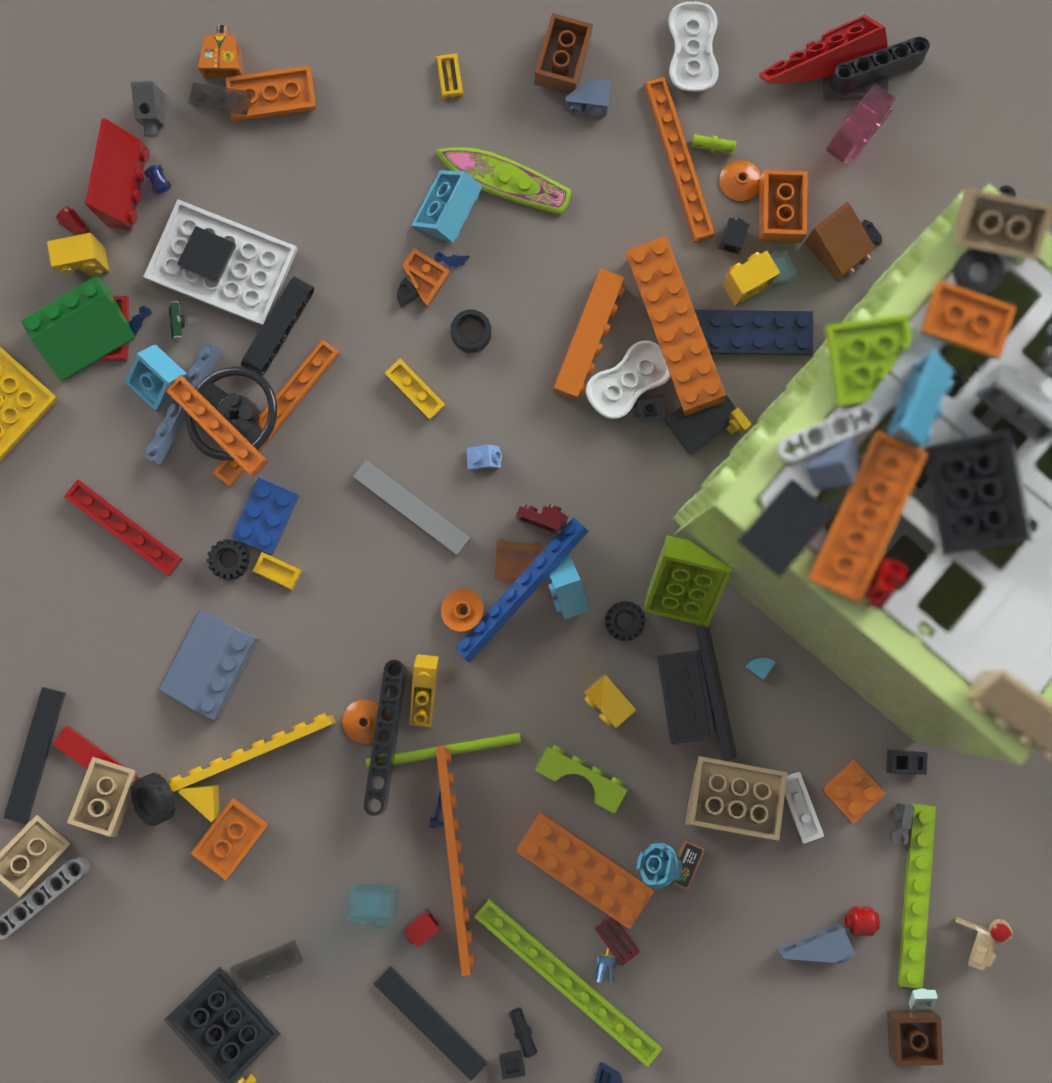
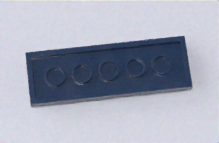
[694,310,813,356]

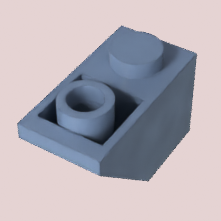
[565,79,611,116]

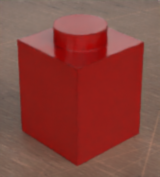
[404,908,440,948]

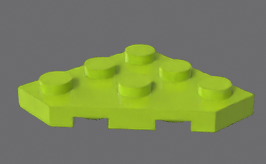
[824,314,912,407]

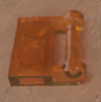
[494,539,541,580]

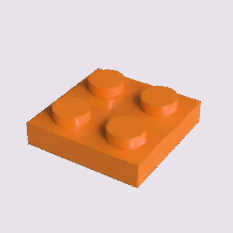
[821,760,886,824]

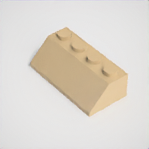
[965,670,1052,764]

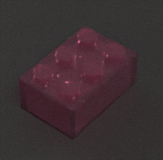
[826,83,896,165]

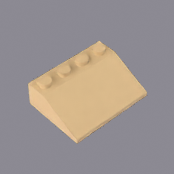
[685,756,788,841]

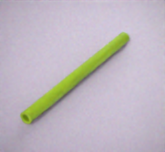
[366,733,521,770]

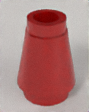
[56,206,90,235]

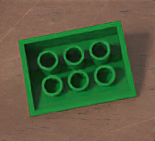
[21,276,136,382]

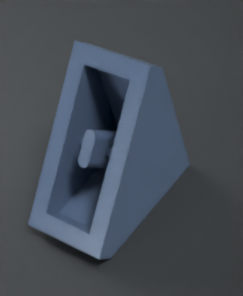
[804,437,862,490]

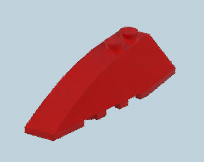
[759,15,888,84]

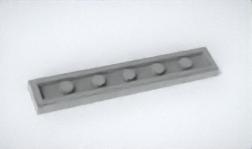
[353,460,471,556]

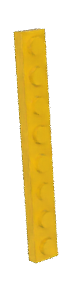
[167,713,336,792]

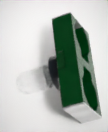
[168,302,200,341]

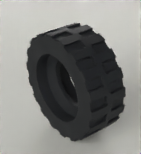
[131,772,176,826]

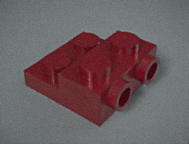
[516,504,569,534]

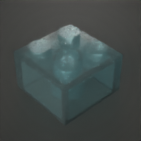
[346,883,399,926]

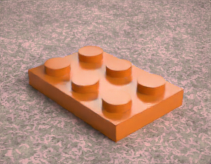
[919,280,1016,360]
[191,798,269,881]

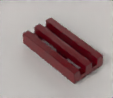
[595,916,640,966]

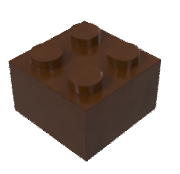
[887,1010,943,1066]

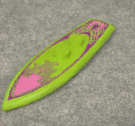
[436,147,571,215]

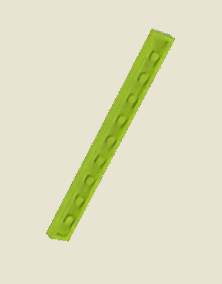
[474,898,662,1067]

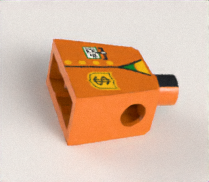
[198,25,244,78]

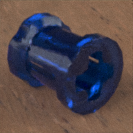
[144,165,172,194]

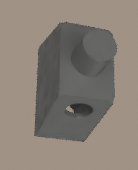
[131,81,165,137]

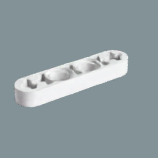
[776,404,879,463]

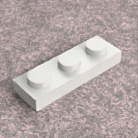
[785,772,824,844]

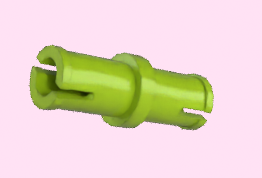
[692,134,736,155]

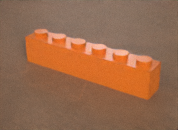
[553,268,626,401]

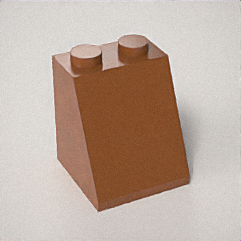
[804,201,875,281]

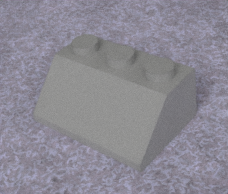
[974,363,1052,444]

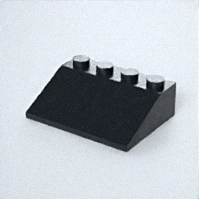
[923,429,1034,555]
[164,967,280,1083]

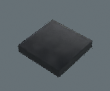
[177,226,237,284]

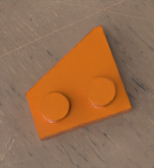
[402,248,451,307]

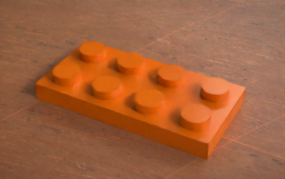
[225,65,317,122]

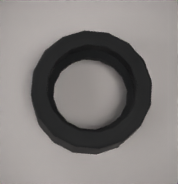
[451,309,491,353]

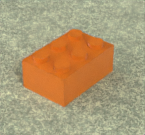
[758,170,808,243]

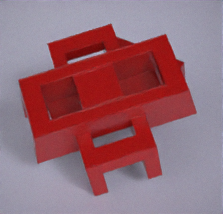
[865,557,906,611]

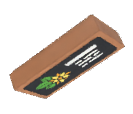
[674,839,705,891]

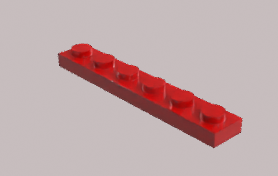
[64,479,183,576]

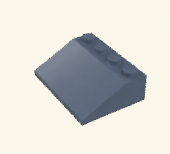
[160,610,260,720]

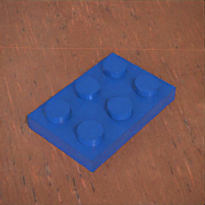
[231,477,300,555]

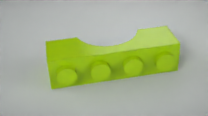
[535,744,627,814]

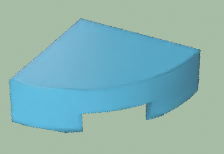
[744,658,776,680]

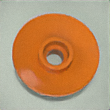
[719,160,761,202]
[441,588,484,632]
[343,699,387,744]

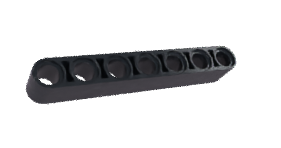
[364,659,407,816]

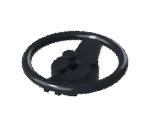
[186,367,278,461]

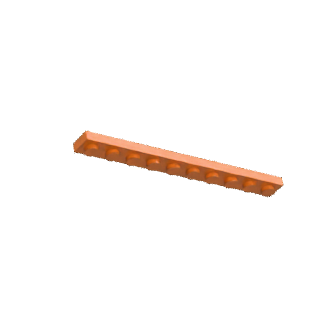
[436,744,475,976]

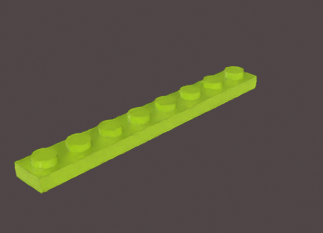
[898,803,936,989]

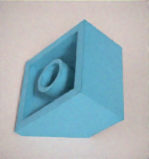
[125,345,187,411]

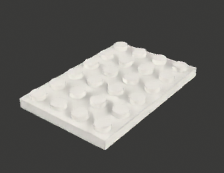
[143,199,298,326]

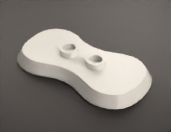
[668,2,719,92]
[586,340,670,419]

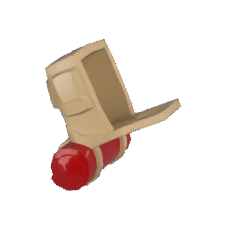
[955,917,1014,971]

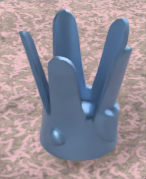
[590,948,616,985]

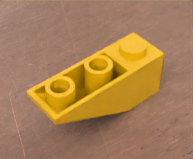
[409,654,439,727]

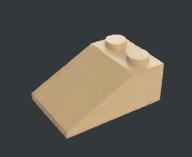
[67,757,136,837]
[0,815,71,901]

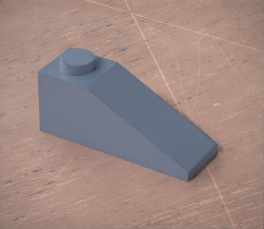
[777,923,855,963]

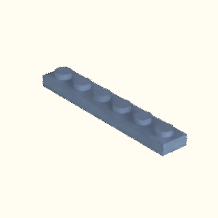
[144,343,223,465]

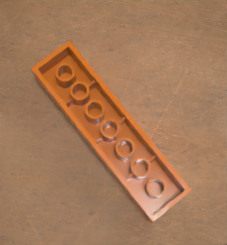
[625,236,727,416]

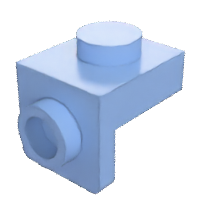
[466,444,502,470]

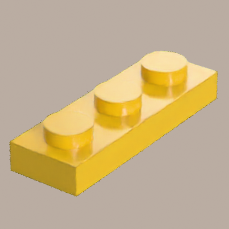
[385,358,446,420]

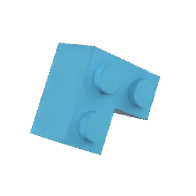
[545,554,589,620]

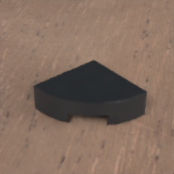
[862,219,882,246]
[397,277,419,308]

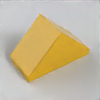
[178,784,220,822]

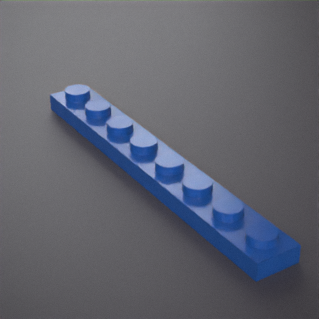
[455,517,589,663]

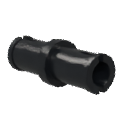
[508,1007,538,1058]

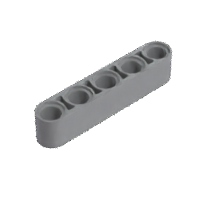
[0,857,91,940]

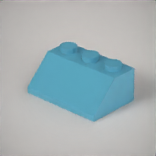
[411,170,483,243]
[886,351,954,448]

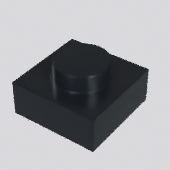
[499,1050,526,1080]

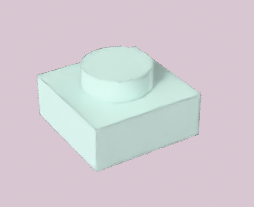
[909,988,938,1011]

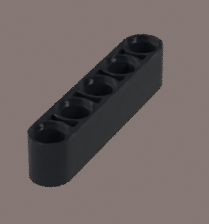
[830,37,930,94]
[241,276,314,376]

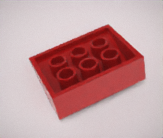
[85,118,149,230]

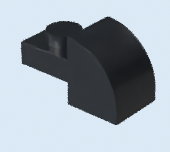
[886,749,928,775]

